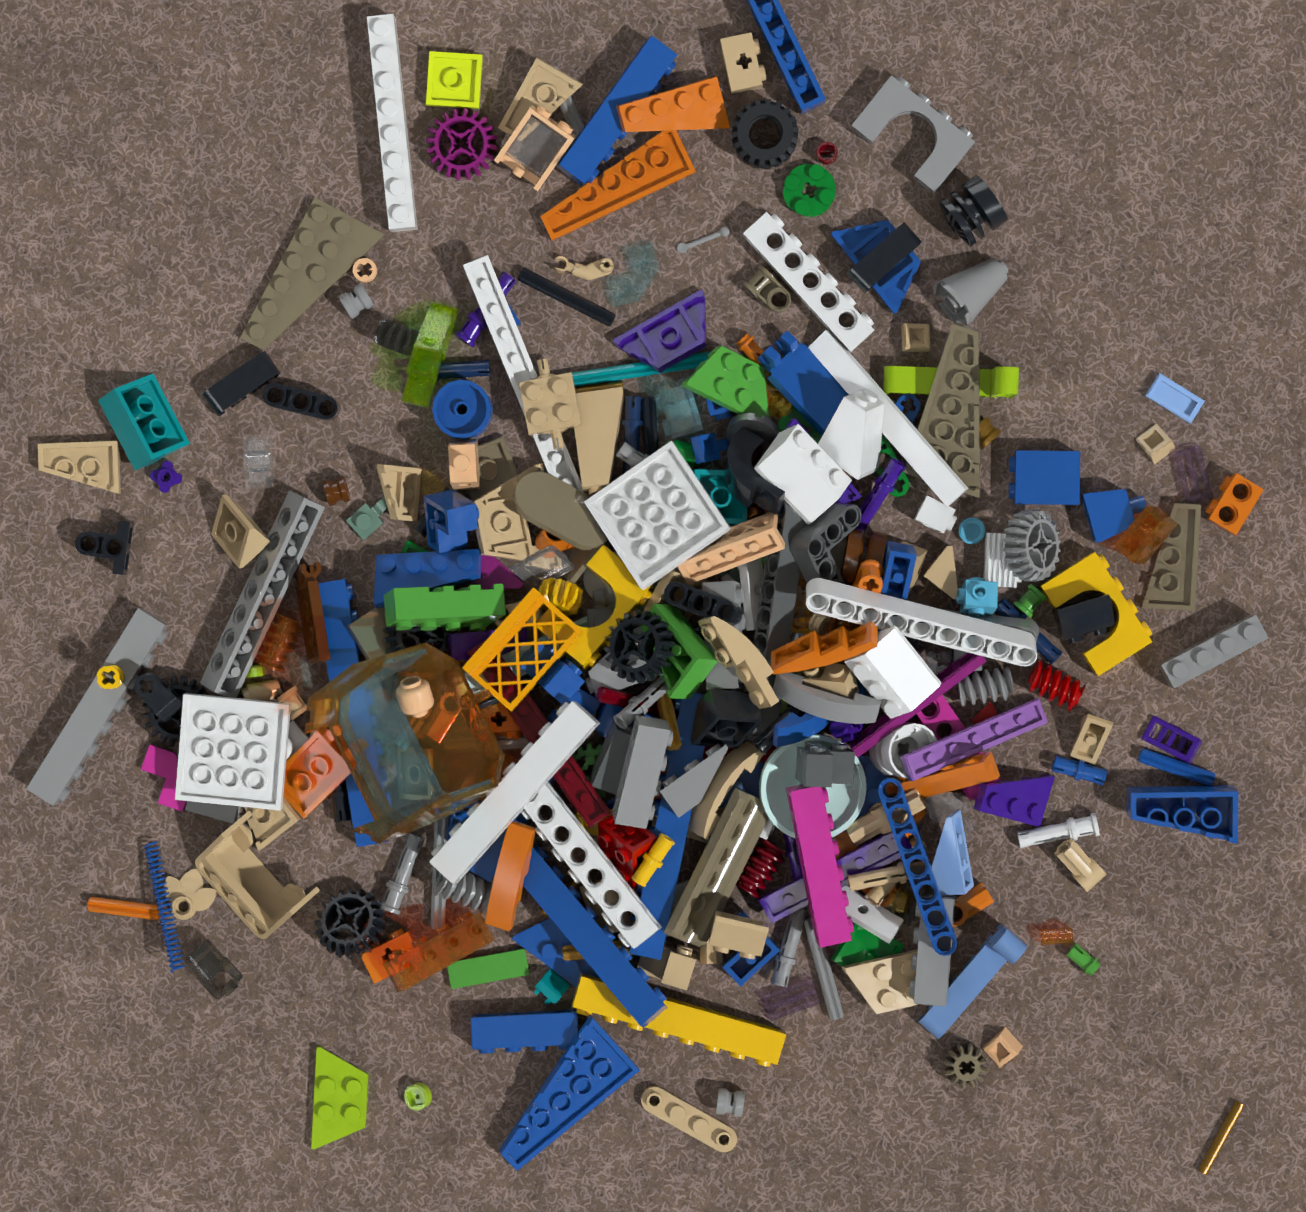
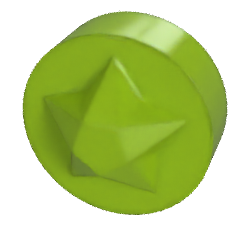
[404,1082,432,1111]

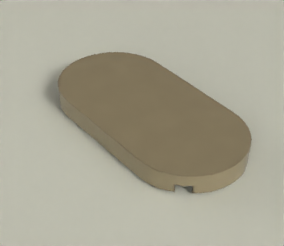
[513,472,608,550]

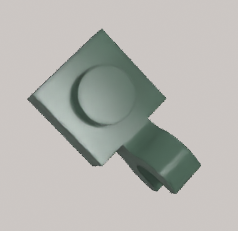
[346,497,388,540]

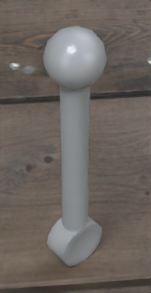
[677,226,730,254]

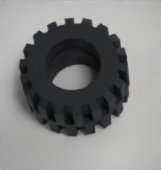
[731,99,799,170]

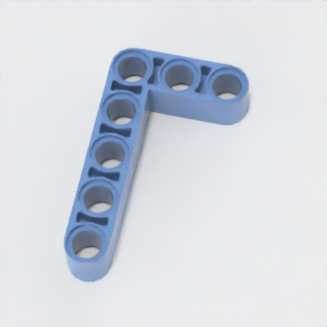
[917,923,1028,1039]

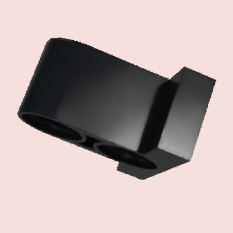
[75,521,134,575]

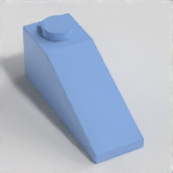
[932,810,974,896]

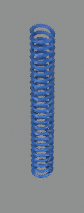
[144,841,185,973]

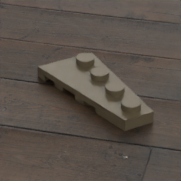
[1141,503,1201,611]

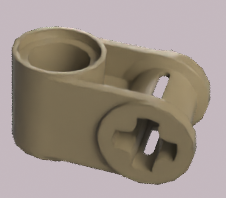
[742,265,791,314]

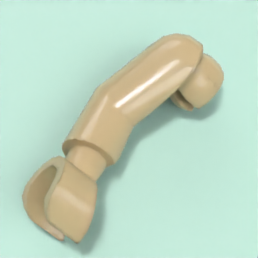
[554,256,614,281]

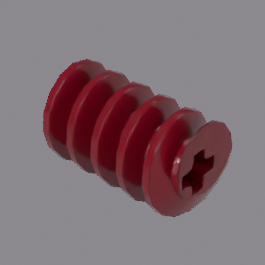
[736,838,787,898]

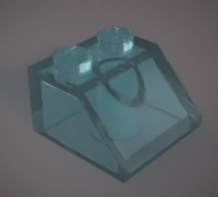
[654,378,703,440]

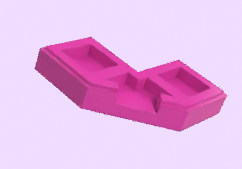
[141,744,187,812]

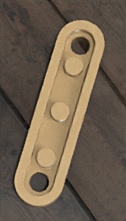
[641,1086,737,1152]

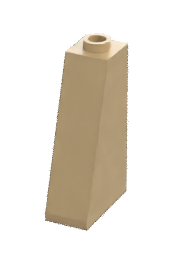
[574,387,624,495]

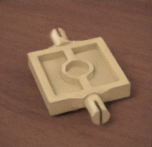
[519,359,582,450]

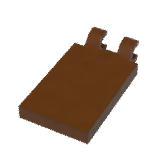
[294,562,331,665]

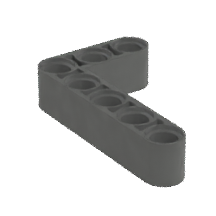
[790,502,862,632]

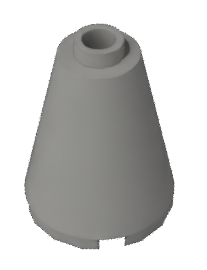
[933,258,1008,326]

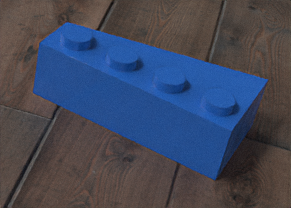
[1127,785,1238,844]

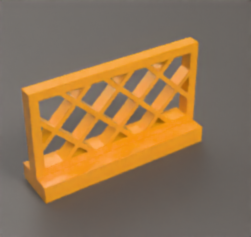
[462,587,583,712]

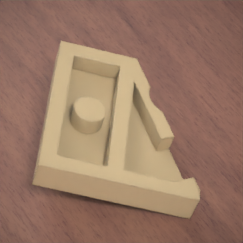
[377,464,422,521]

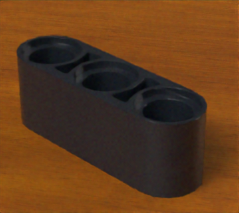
[847,222,922,293]
[202,351,281,417]
[262,383,340,421]
[664,582,743,626]

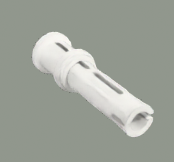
[1017,812,1100,848]

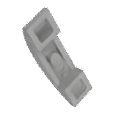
[773,673,881,724]

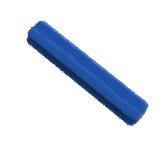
[1138,749,1215,786]

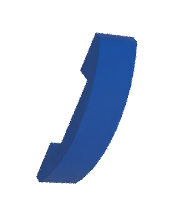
[773,712,831,747]

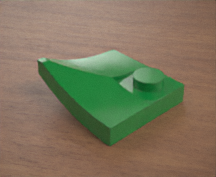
[831,922,904,967]

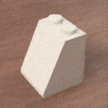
[818,389,885,480]

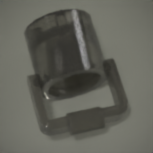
[183,939,243,999]

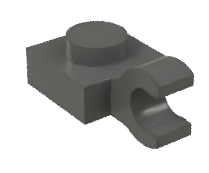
[586,589,614,628]

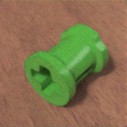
[1013,583,1048,618]

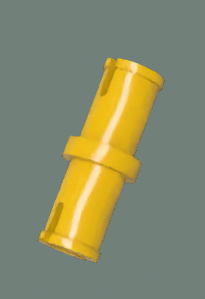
[631,833,675,887]

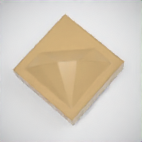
[901,323,931,352]

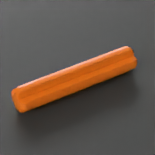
[87,897,166,921]

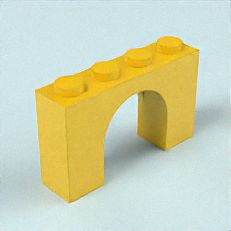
[537,544,654,671]
[1039,552,1152,676]

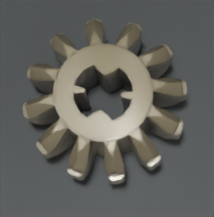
[943,1043,989,1089]

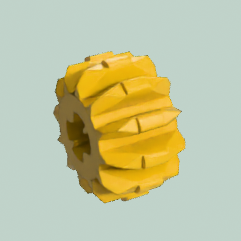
[539,578,583,616]

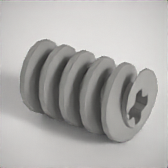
[957,666,1014,707]
[433,873,493,913]

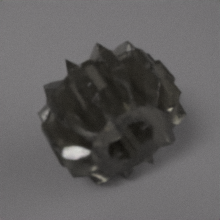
[374,319,421,356]

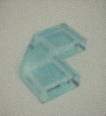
[607,243,659,307]

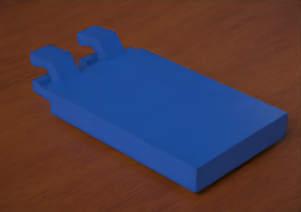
[757,330,849,436]

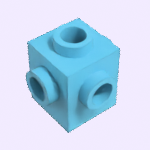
[956,577,998,618]

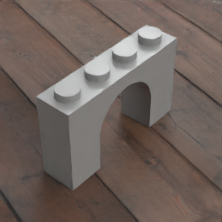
[850,75,975,195]

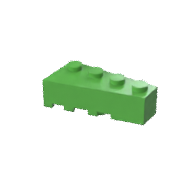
[384,584,506,632]

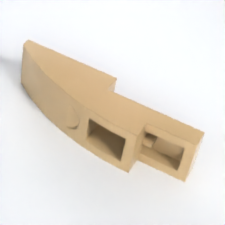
[698,616,779,709]

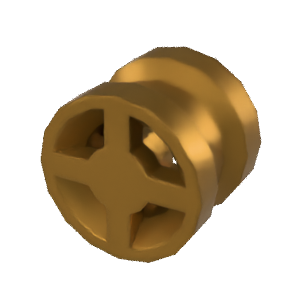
[980,416,1002,449]

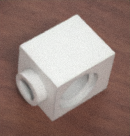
[914,496,957,534]

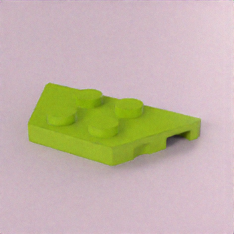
[311,1046,369,1149]

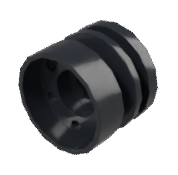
[938,175,1008,247]

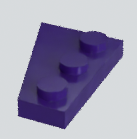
[973,775,1055,827]

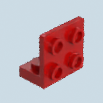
[598,815,657,889]

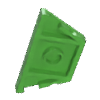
[681,346,769,418]

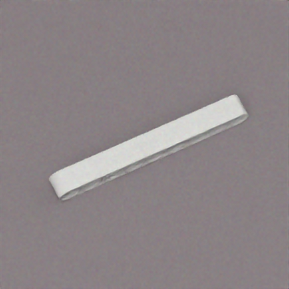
[806,578,1037,666]

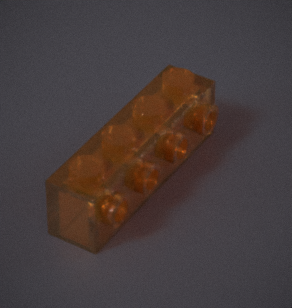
[383,911,495,992]

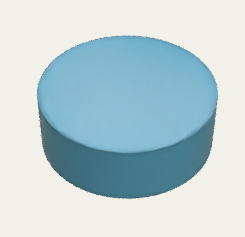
[958,518,985,544]

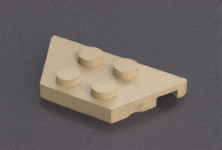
[842,949,919,1014]

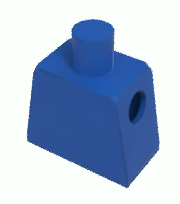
[1080,489,1147,543]

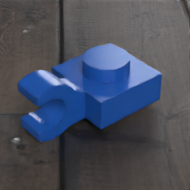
[691,433,730,464]

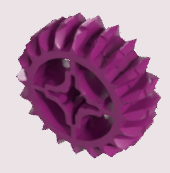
[426,108,498,181]

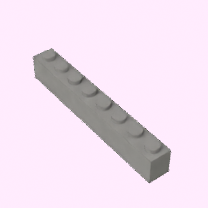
[26,608,169,806]

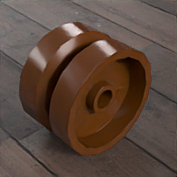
[841,528,887,586]

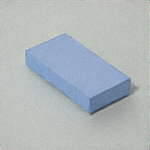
[1145,373,1205,424]

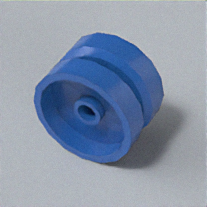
[432,380,493,440]

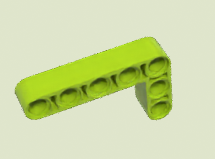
[883,366,1019,398]

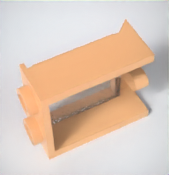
[494,105,576,191]

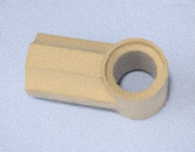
[1054,839,1107,892]

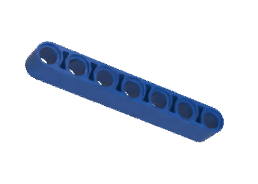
[878,778,957,956]

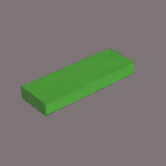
[447,948,530,989]

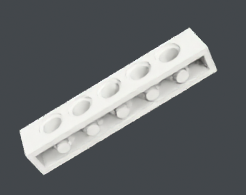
[743,212,874,353]

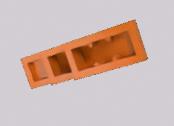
[771,621,878,675]
[485,821,536,932]

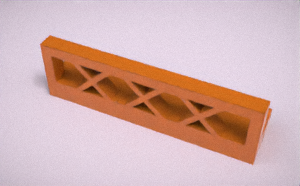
[885,751,1000,798]

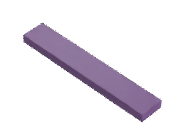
[900,698,1048,781]

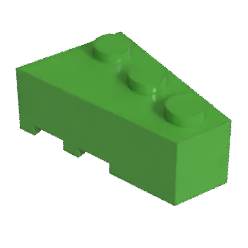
[641,604,718,699]

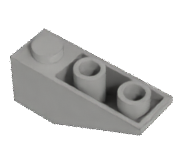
[660,743,728,818]

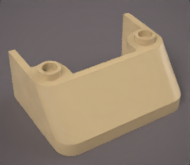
[195,811,320,939]

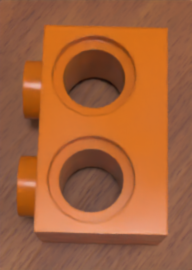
[1205,473,1264,536]

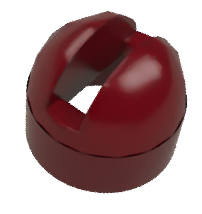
[816,142,838,165]

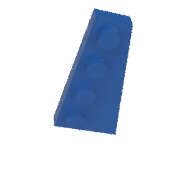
[374,549,482,608]

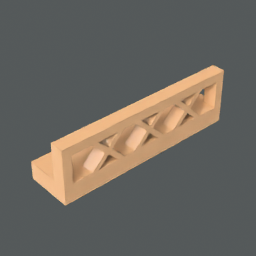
[678,512,785,585]

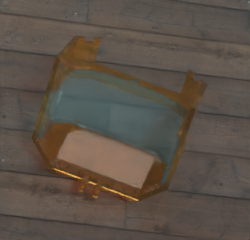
[305,643,505,844]

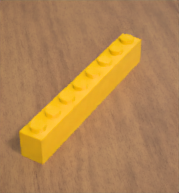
[572,973,786,1067]

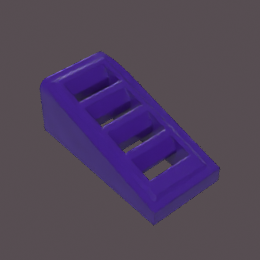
[1141,715,1202,765]

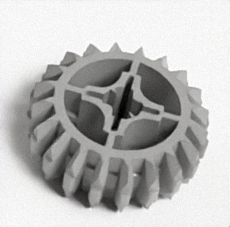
[1002,510,1061,581]

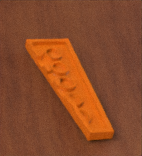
[540,130,696,241]

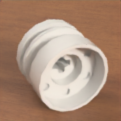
[869,722,937,778]

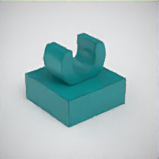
[534,968,570,1005]

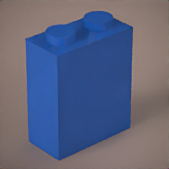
[1008,450,1080,505]

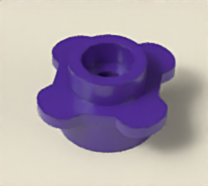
[150,461,182,493]

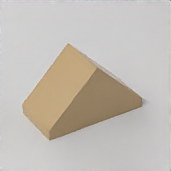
[923,546,958,599]

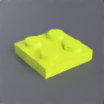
[426,51,483,109]

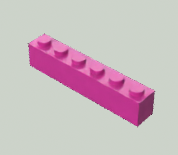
[786,784,854,948]

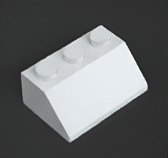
[754,424,852,525]
[845,625,941,719]

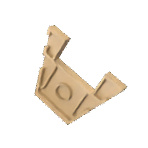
[473,463,562,566]

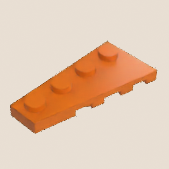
[616,77,730,132]

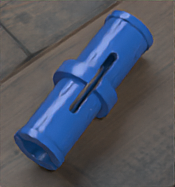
[1051,755,1107,786]

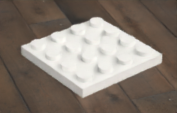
[584,441,731,590]
[175,693,291,811]

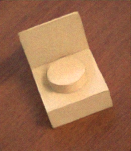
[1070,714,1113,764]

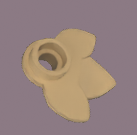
[163,868,217,920]

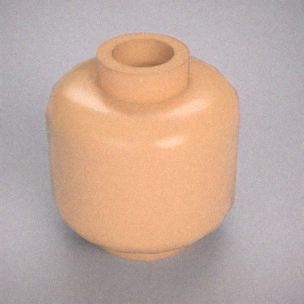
[396,676,434,718]

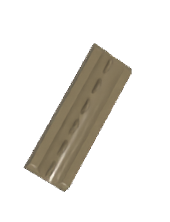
[664,788,769,947]

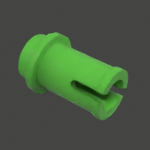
[1066,943,1101,976]

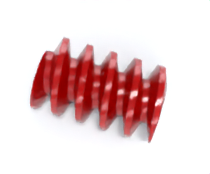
[1026,659,1086,712]

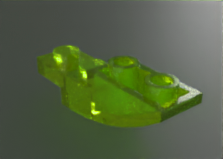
[401,303,458,409]

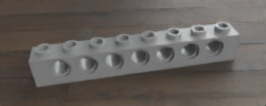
[200,490,325,698]

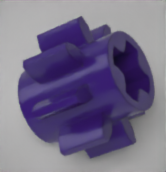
[830,721,863,743]

